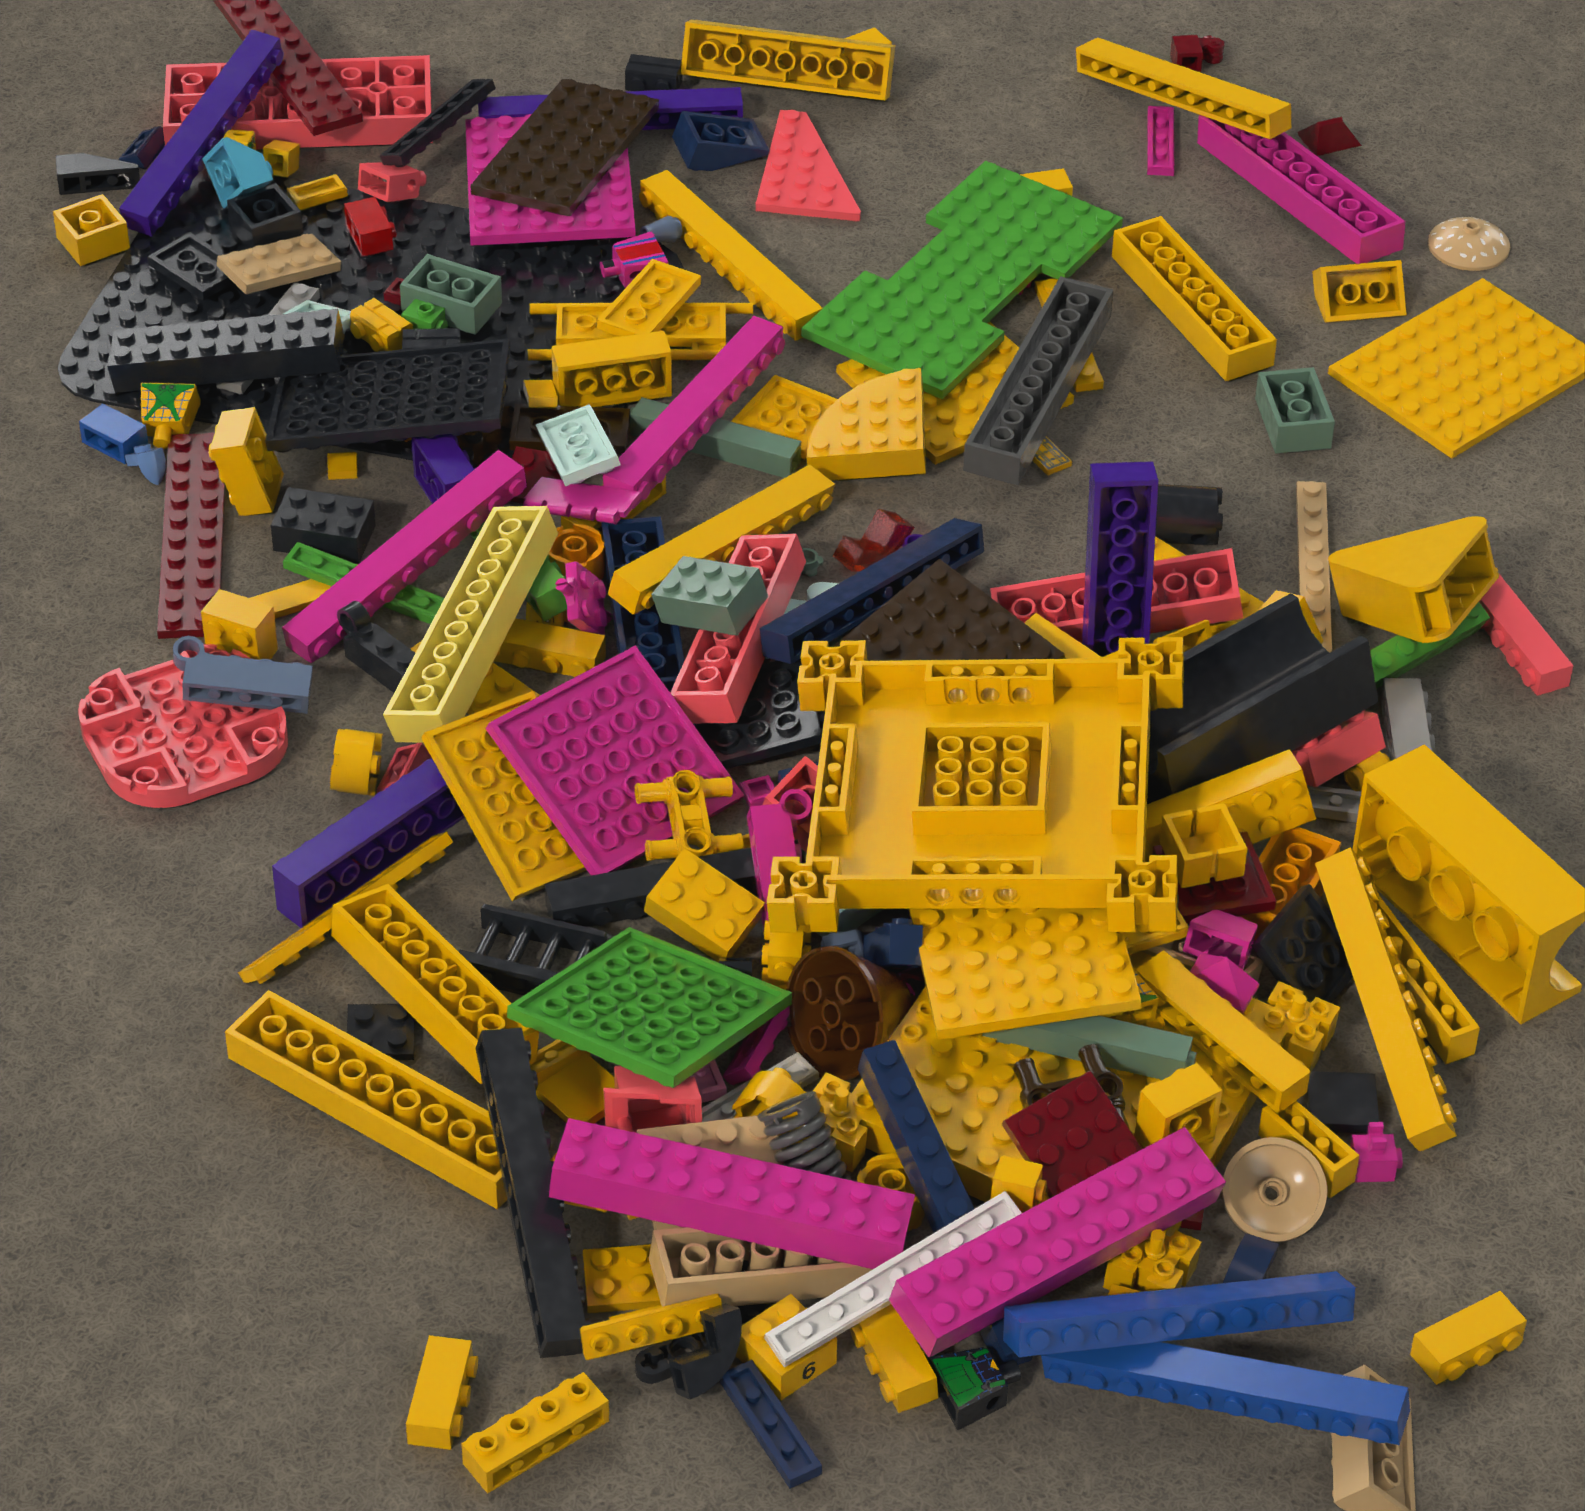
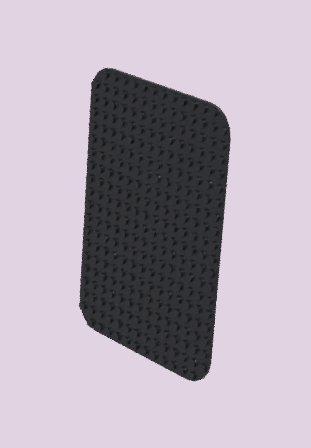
[57,169,684,468]

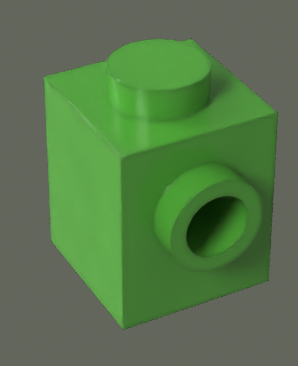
[401,299,448,329]

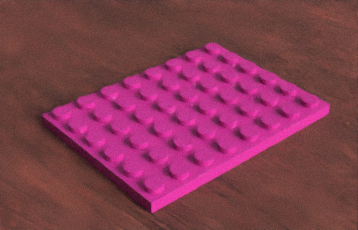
[465,114,636,246]

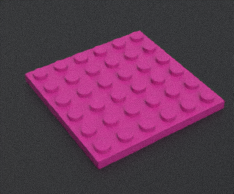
[485,645,744,875]

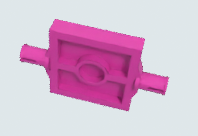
[555,561,612,635]

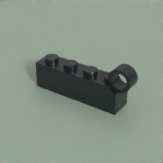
[337,601,415,693]

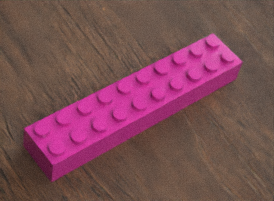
[1197,115,1406,264]
[549,1118,915,1269]
[889,1127,1226,1358]

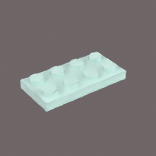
[536,404,621,486]

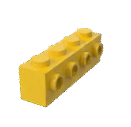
[461,1372,609,1494]

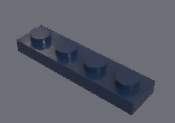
[720,1360,822,1489]

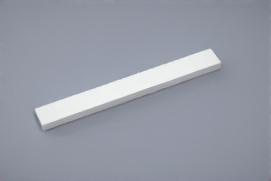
[764,1191,1022,1368]

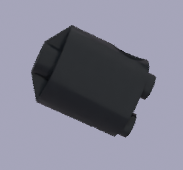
[1155,484,1223,545]

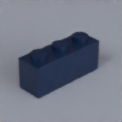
[864,918,923,976]

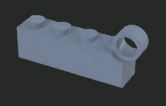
[173,636,313,714]

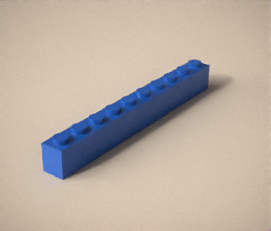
[1003,1271,1356,1357]
[1041,1342,1410,1445]

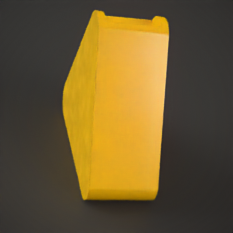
[1328,516,1499,643]

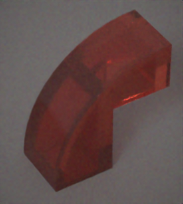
[832,509,915,572]

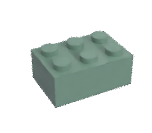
[400,254,502,335]
[1255,367,1335,454]
[651,556,768,636]

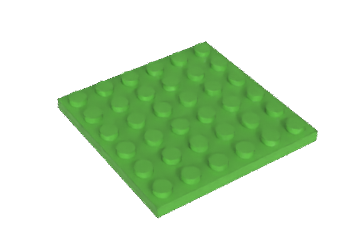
[507,927,792,1088]

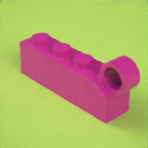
[747,789,812,934]

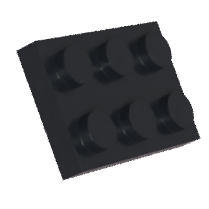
[148,232,234,301]

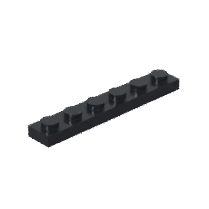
[380,79,496,167]

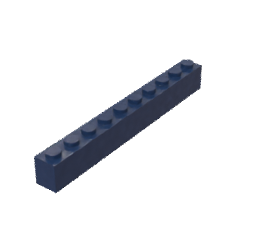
[760,518,984,664]
[858,1040,1033,1365]

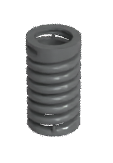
[757,1091,852,1180]

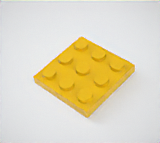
[731,375,838,460]

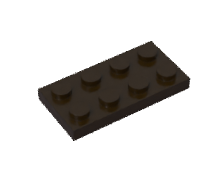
[509,404,630,455]

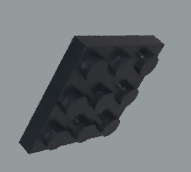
[1251,884,1353,1003]

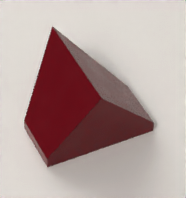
[1297,116,1362,156]

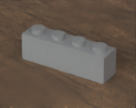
[1380,678,1435,761]

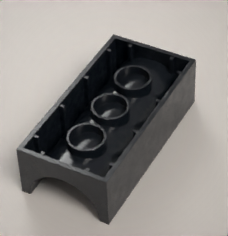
[1147,593,1378,801]

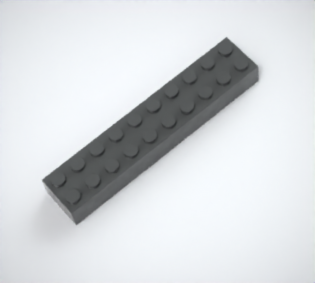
[963,276,1113,485]

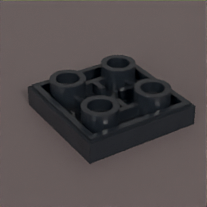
[1307,1071,1379,1133]

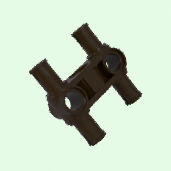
[1013,1044,1132,1133]

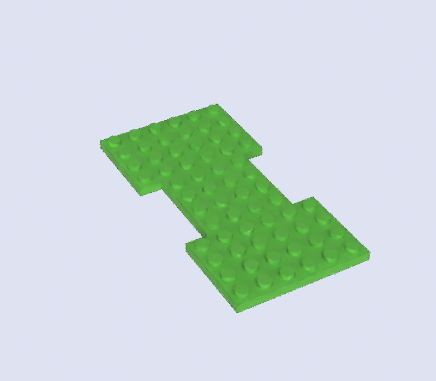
[801,161,1123,399]

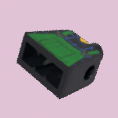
[930,1347,1021,1430]

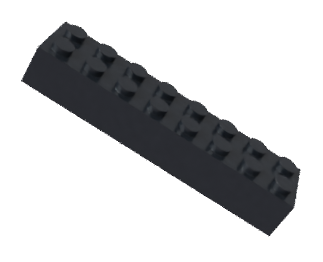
[107,309,345,393]

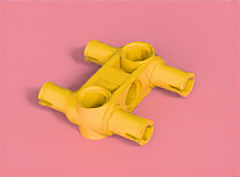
[634,770,744,861]

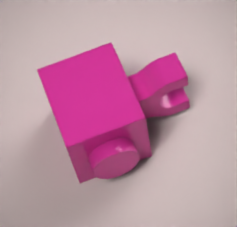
[1350,1122,1403,1182]

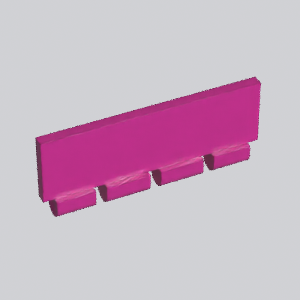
[523,477,642,524]

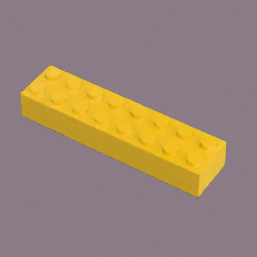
[680,19,896,101]
[1112,216,1277,381]
[331,884,539,1084]

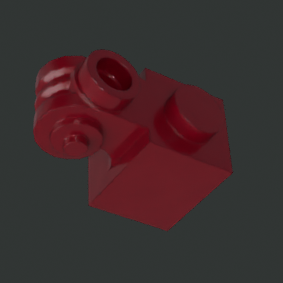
[1170,35,1224,73]

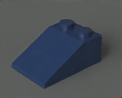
[672,111,770,171]

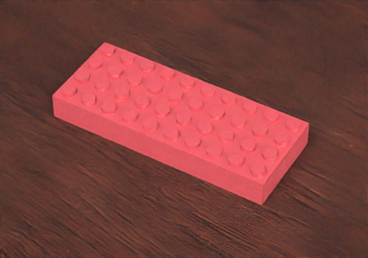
[163,55,433,150]

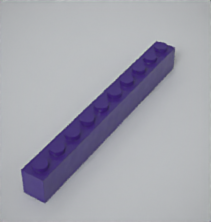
[119,30,284,236]
[478,87,743,130]

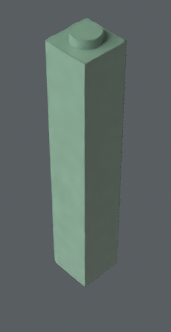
[629,397,801,478]
[983,1016,1197,1080]

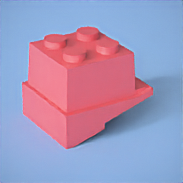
[603,1065,702,1133]

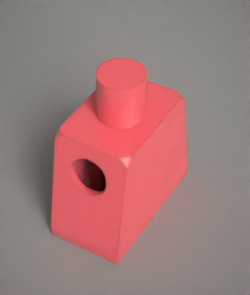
[358,162,426,202]

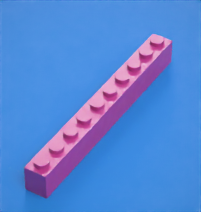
[603,316,785,509]
[282,450,527,663]

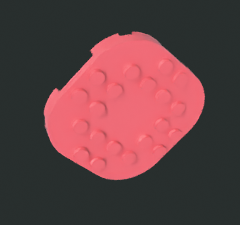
[78,644,288,808]

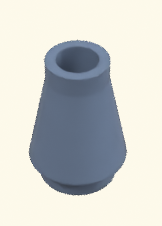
[640,216,682,243]

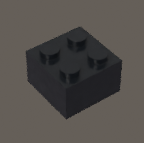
[227,183,303,249]

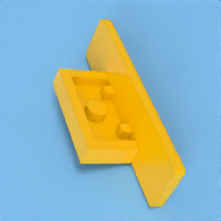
[580,1294,722,1360]

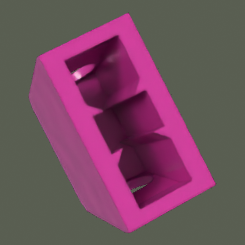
[1183,910,1258,970]

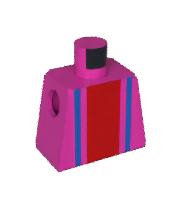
[600,232,669,288]

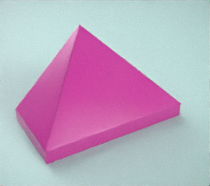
[1190,953,1260,1013]

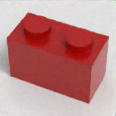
[344,197,396,257]

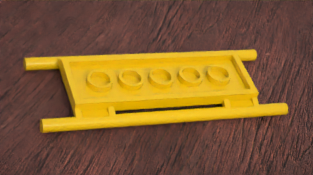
[528,303,753,361]

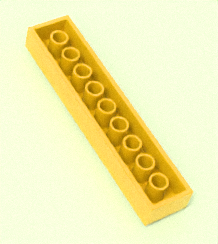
[225,990,507,1210]

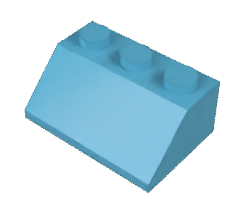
[202,137,273,209]

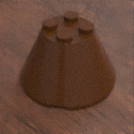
[786,946,916,1081]

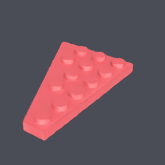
[756,110,861,221]

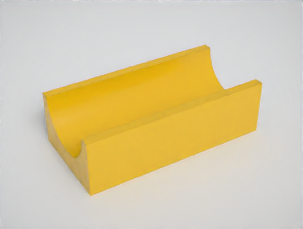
[1352,744,1585,1024]

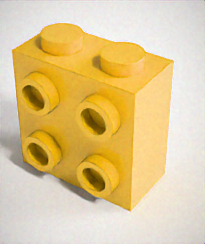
[762,920,811,990]

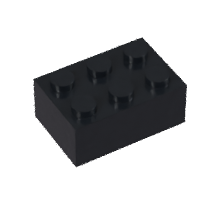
[270,487,376,564]

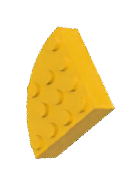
[806,368,926,481]

